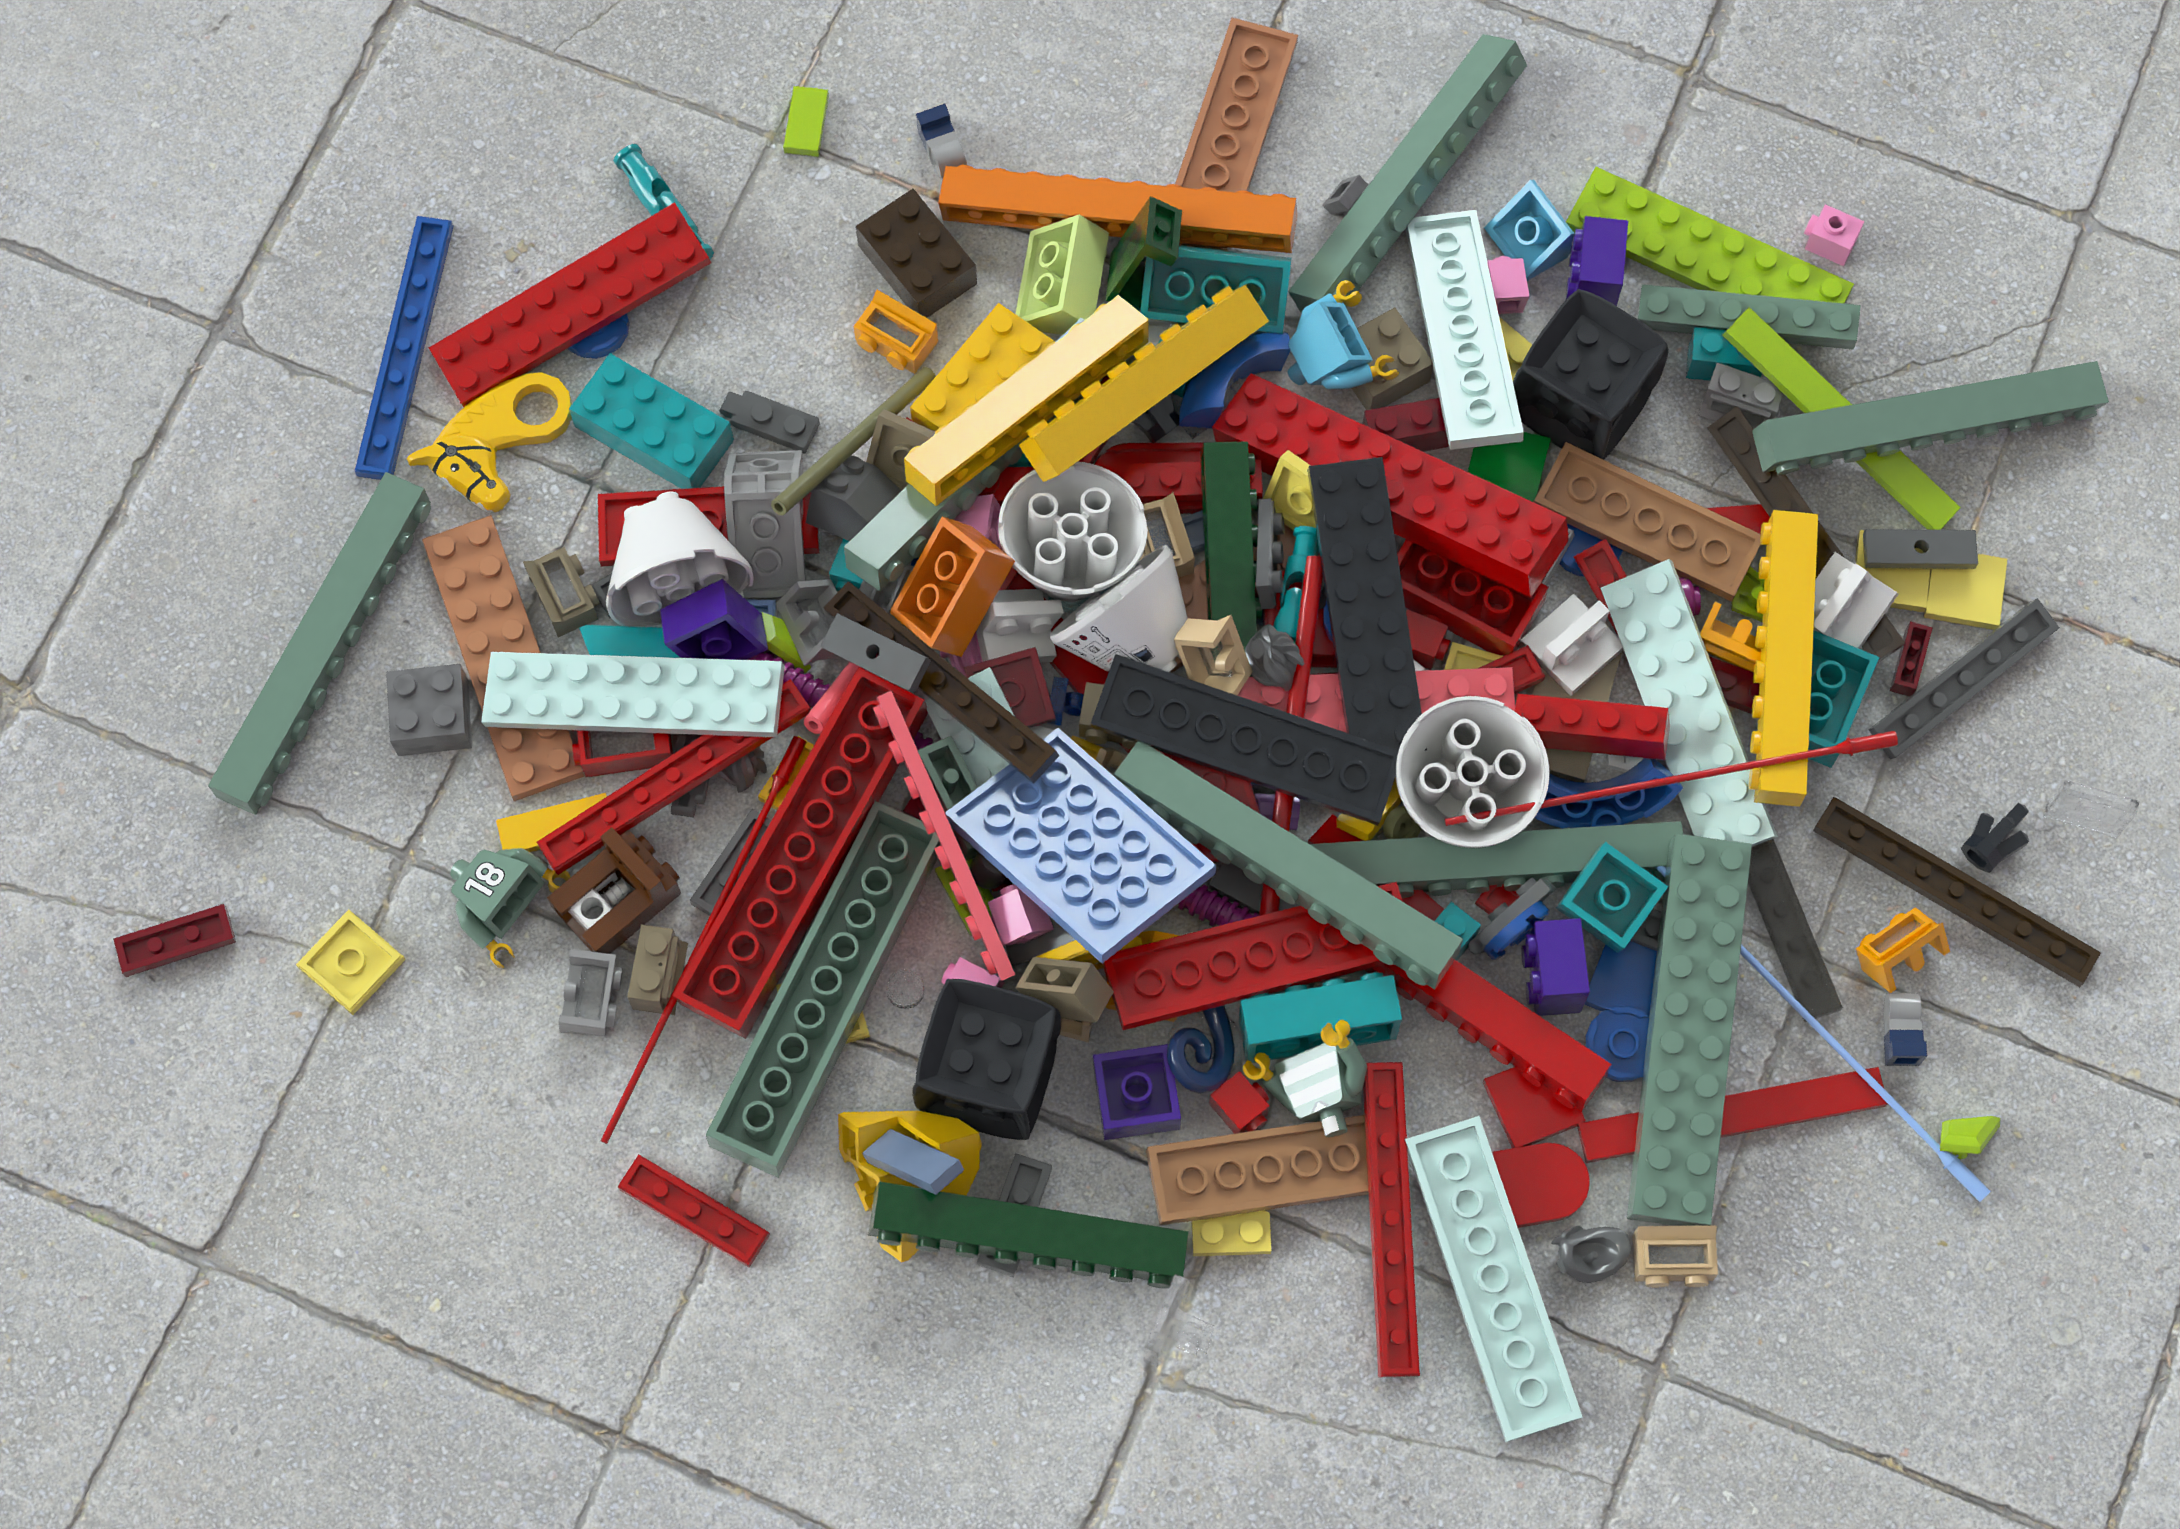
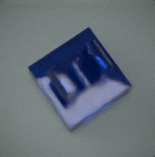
[1048,676,1084,726]

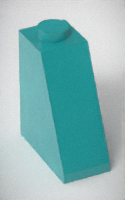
[579,625,680,658]

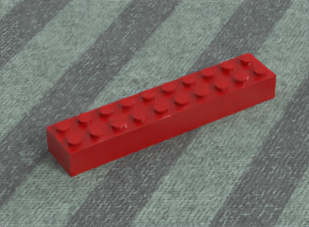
[1212,373,1569,598]
[673,667,928,1039]

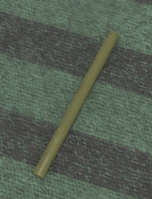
[771,367,936,516]

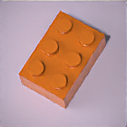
[889,516,1015,657]

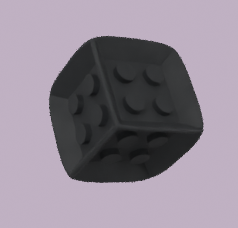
[1513,289,1669,460]
[912,979,1061,1140]

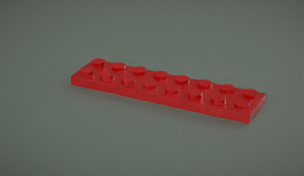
[428,202,711,407]
[1102,882,1403,1031]

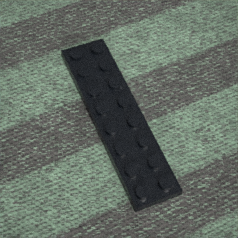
[1307,457,1427,751]
[1090,654,1398,826]

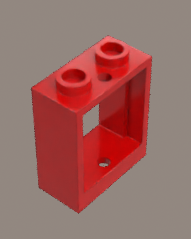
[571,730,673,777]

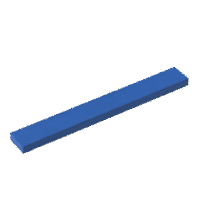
[354,216,454,480]

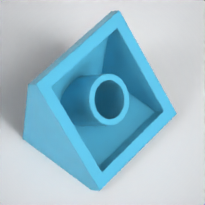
[1484,180,1574,281]

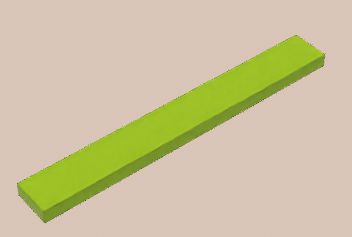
[1722,307,1961,530]

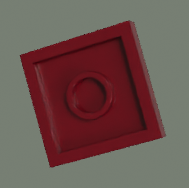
[964,647,1056,728]

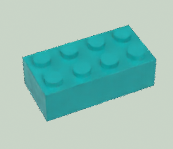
[1140,245,1292,334]
[569,353,734,489]
[1238,972,1402,1063]

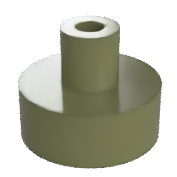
[1383,806,1421,839]

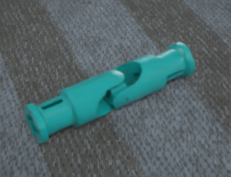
[613,144,714,259]
[1273,526,1319,644]

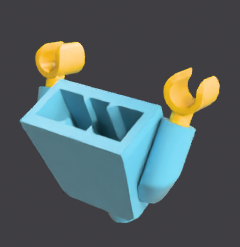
[1288,280,1399,390]

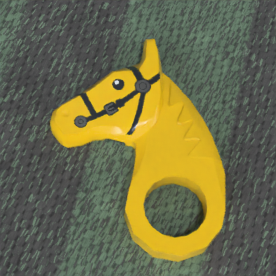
[407,372,572,513]

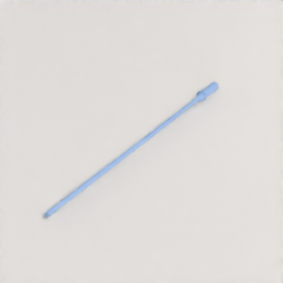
[1655,866,1991,1202]

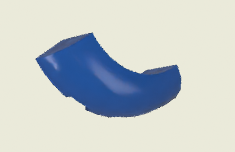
[1179,332,1291,429]
[1534,758,1683,829]

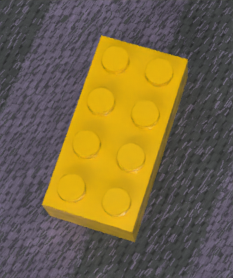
[910,303,1055,432]

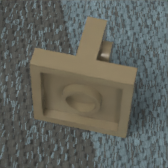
[866,409,935,490]

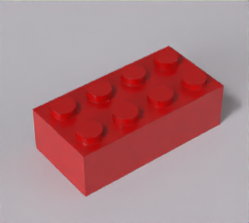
[1397,539,1549,656]

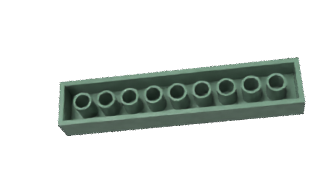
[706,801,940,1178]
[1627,833,1752,1226]

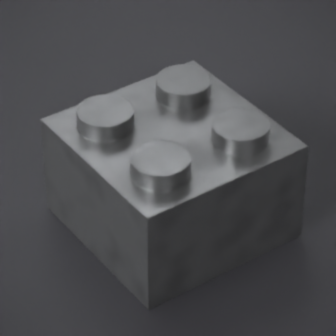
[386,663,472,756]

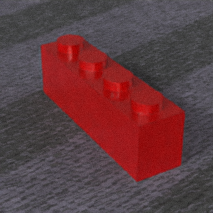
[1515,693,1670,760]

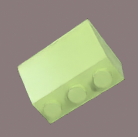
[1015,214,1109,335]

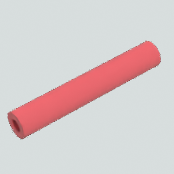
[804,654,878,734]

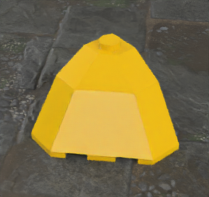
[838,1111,982,1262]

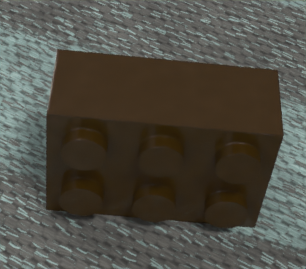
[855,188,977,318]

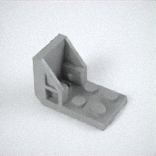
[724,450,806,598]

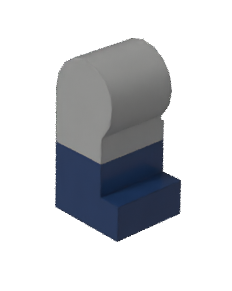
[916,103,967,178]
[1883,993,1927,1066]

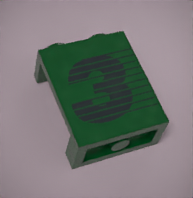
[1106,196,1182,311]

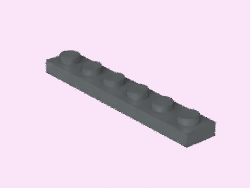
[1868,598,2060,759]

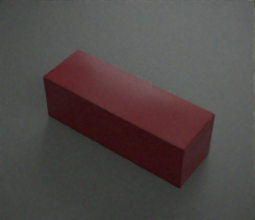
[1889,621,1933,697]

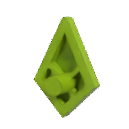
[1731,566,1765,623]
[761,612,811,673]
[1940,1116,2001,1159]

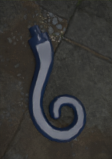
[1167,1005,1235,1093]

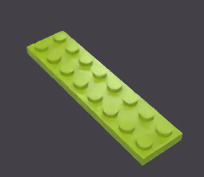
[1566,166,1854,303]

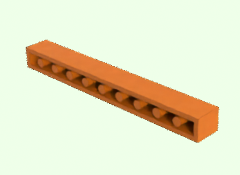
[938,165,1298,253]

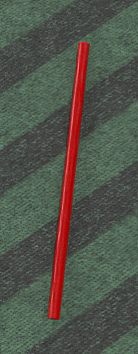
[1259,556,1323,916]

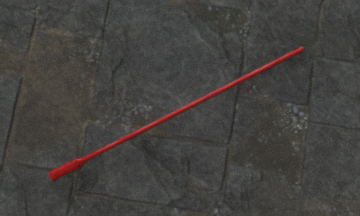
[1444,731,1898,826]
[600,736,807,1144]

